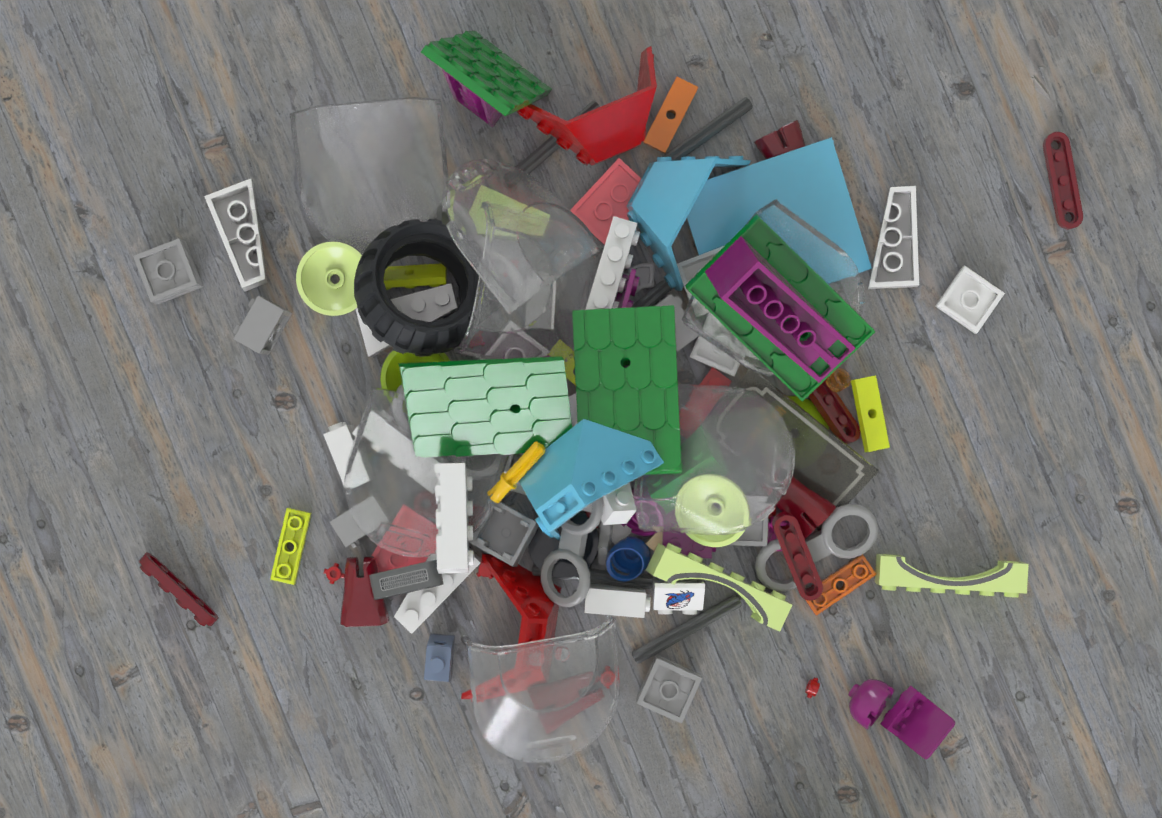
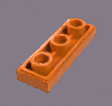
[643,76,699,154]
[805,555,877,616]

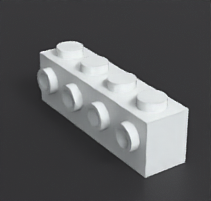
[585,216,640,310]

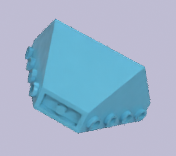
[626,156,751,291]
[519,419,664,541]

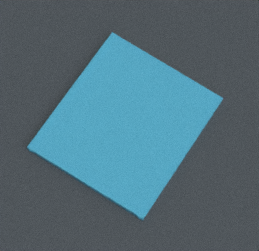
[687,137,872,283]

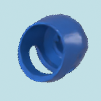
[606,536,651,581]

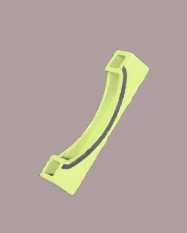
[646,543,792,632]
[875,554,1029,597]

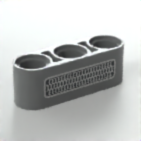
[369,560,444,600]

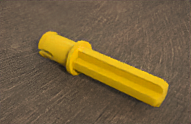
[487,442,545,503]

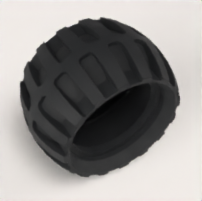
[354,219,491,357]

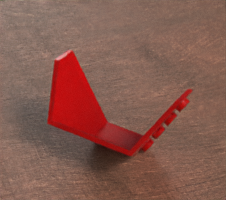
[516,46,657,166]
[461,553,562,703]

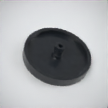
[528,511,599,578]

